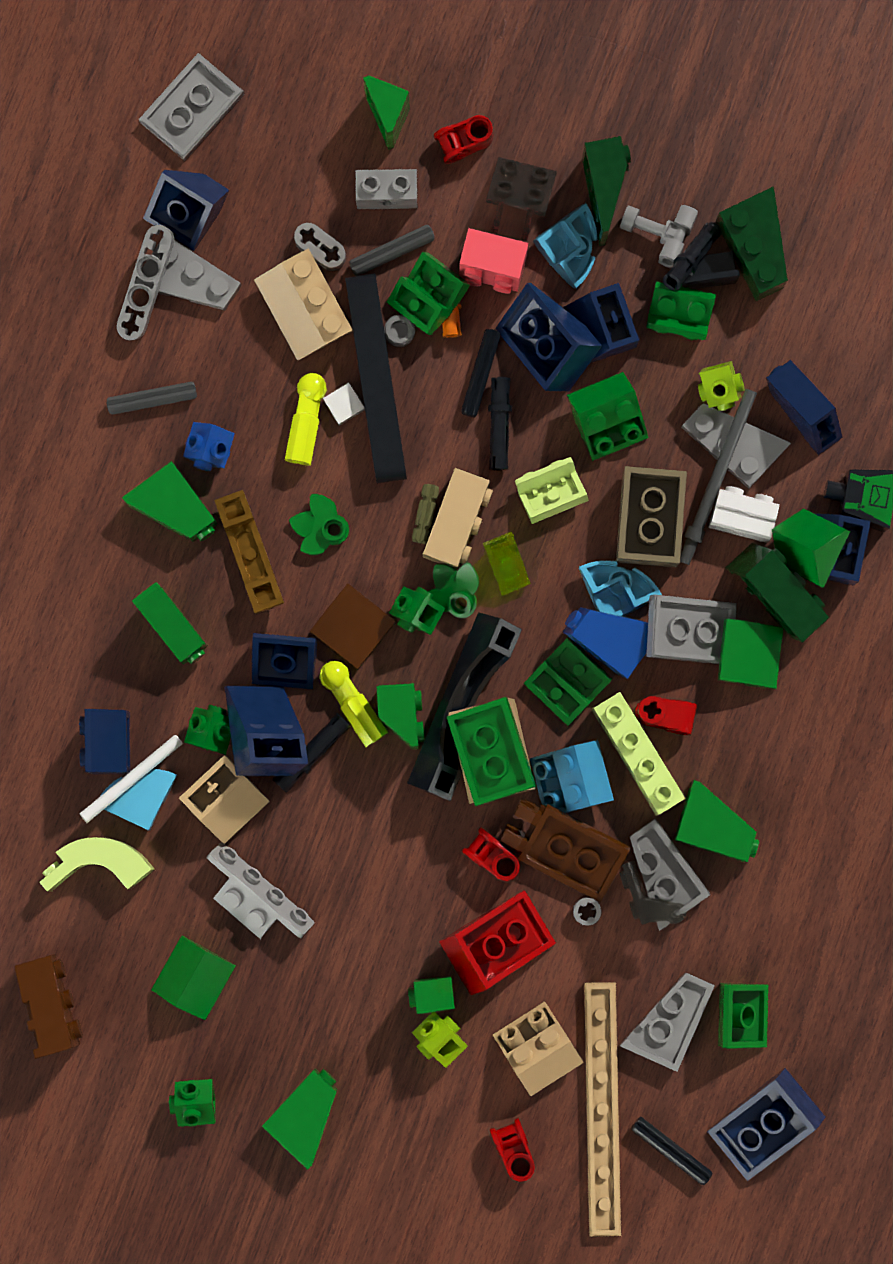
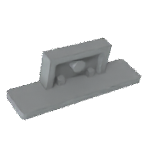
[207,843,315,939]

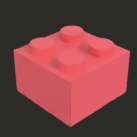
[459,228,528,294]

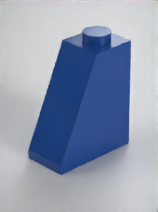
[563,607,648,679]

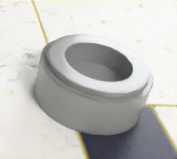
[384,315,415,347]

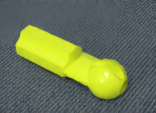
[285,373,327,466]
[320,661,388,747]

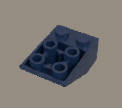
[225,686,308,776]

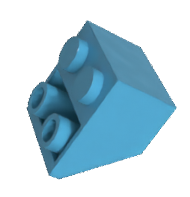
[530,740,614,813]

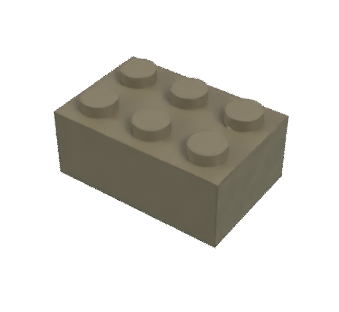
[616,466,687,568]

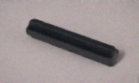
[461,329,500,418]
[631,1117,713,1185]

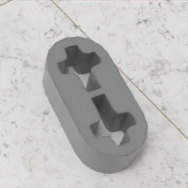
[294,223,346,271]

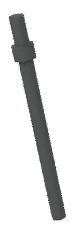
[680,389,757,565]

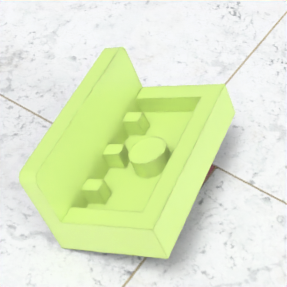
[515,457,589,524]

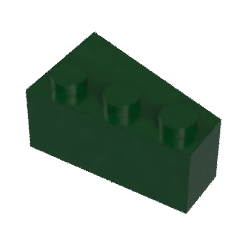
[715,186,788,301]
[725,543,829,643]

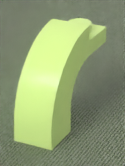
[40,837,155,892]

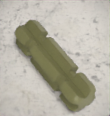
[412,484,439,544]

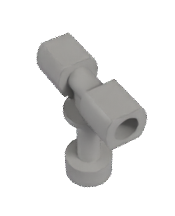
[620,205,698,268]

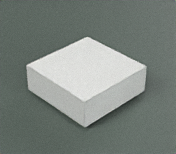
[323,383,365,426]

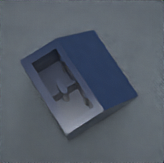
[562,283,639,363]
[814,513,871,586]
[79,709,131,774]

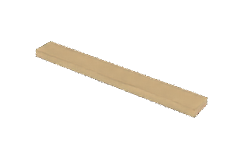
[584,982,621,1236]

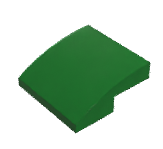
[387,252,470,335]
[717,619,783,689]
[523,637,613,726]

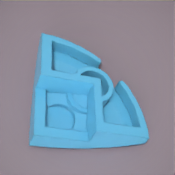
[533,203,598,289]
[579,561,662,617]
[100,769,177,831]

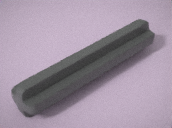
[349,225,435,276]
[106,382,197,415]

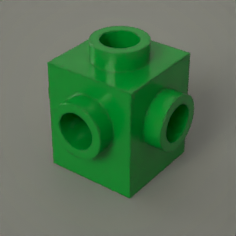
[389,586,446,635]
[184,704,231,755]
[169,1079,216,1127]

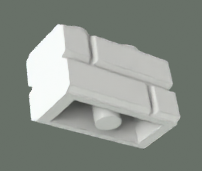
[708,486,779,543]

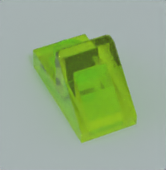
[483,532,531,596]

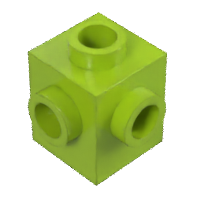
[698,361,745,411]
[412,1012,468,1068]

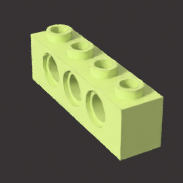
[592,692,686,816]

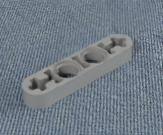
[117,225,174,341]

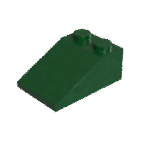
[582,136,631,247]

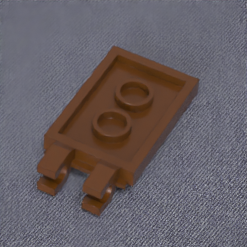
[500,798,630,903]

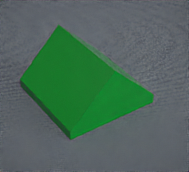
[363,75,410,150]
[772,508,850,588]
[151,935,236,1020]
[718,983,768,1049]

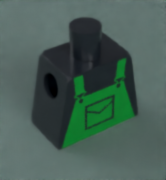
[824,469,893,532]

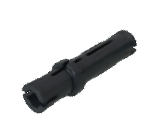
[663,222,722,291]
[488,377,512,471]
[273,713,351,793]

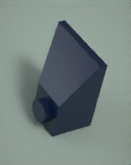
[143,170,229,251]

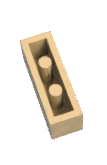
[423,468,493,570]

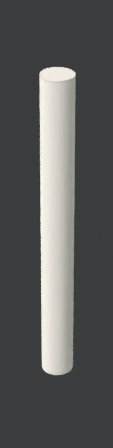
[80,735,183,823]

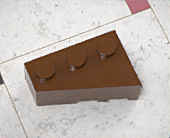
[14,954,83,1059]

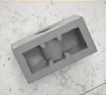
[356,169,417,209]

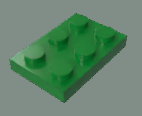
[447,697,536,806]

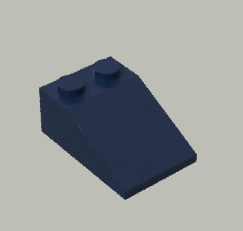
[495,283,602,392]
[707,1068,826,1181]

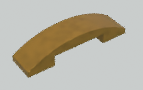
[214,490,284,614]

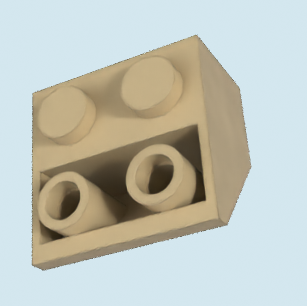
[179,755,270,844]
[493,1002,584,1096]

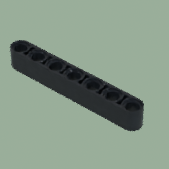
[345,274,407,484]

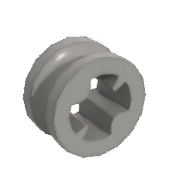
[573,897,601,926]

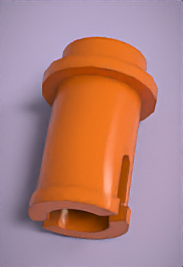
[442,304,462,338]

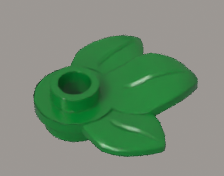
[289,494,349,555]
[428,562,479,618]

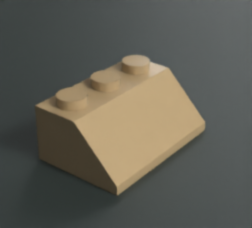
[254,248,352,361]

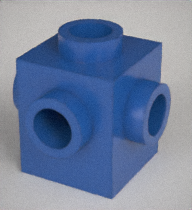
[183,422,235,471]

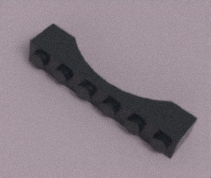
[407,612,522,801]

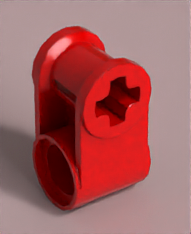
[433,115,494,164]
[635,696,697,736]
[462,827,520,882]
[489,1118,535,1182]

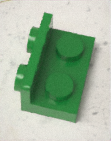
[646,282,716,340]

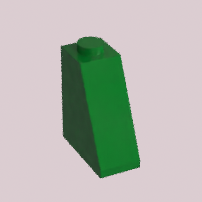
[122,461,218,542]
[132,582,208,665]
[674,780,759,862]
[262,1069,338,1170]

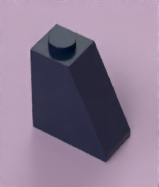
[766,360,843,455]

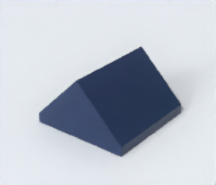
[252,633,317,689]

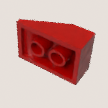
[439,890,556,995]

